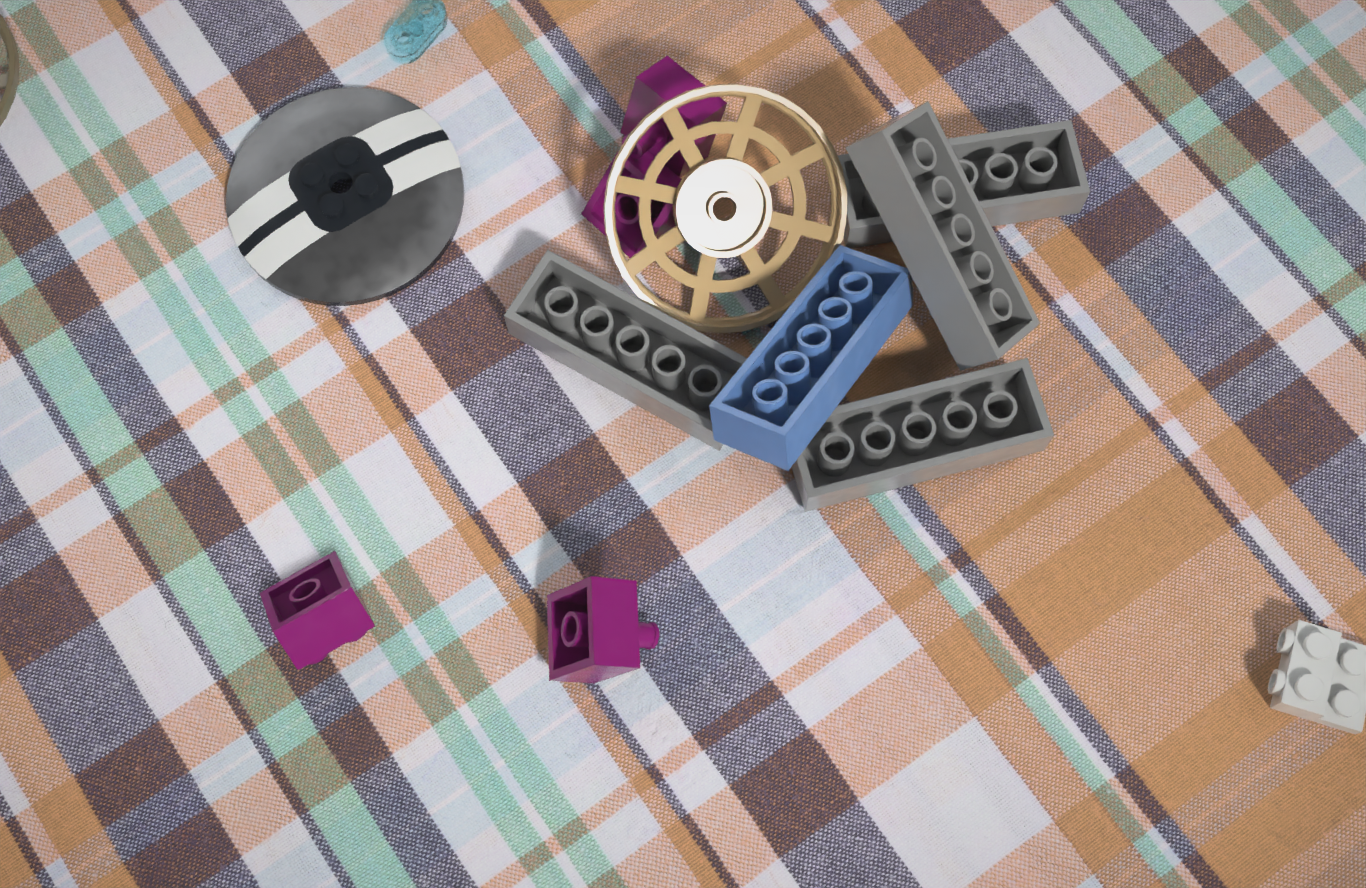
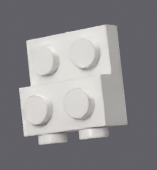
[1268,620,1366,735]

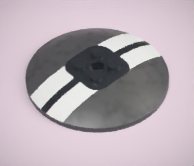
[226,87,464,306]

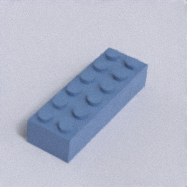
[709,245,913,471]

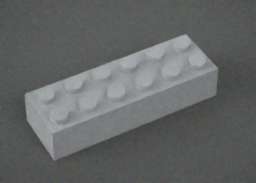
[846,101,1040,371]
[837,120,1090,248]
[504,250,747,451]
[791,358,1054,512]

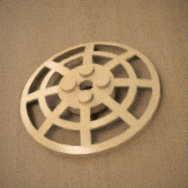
[603,84,847,333]

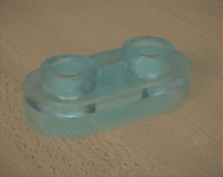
[384,0,448,64]

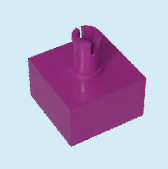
[620,56,727,178]
[547,576,659,684]

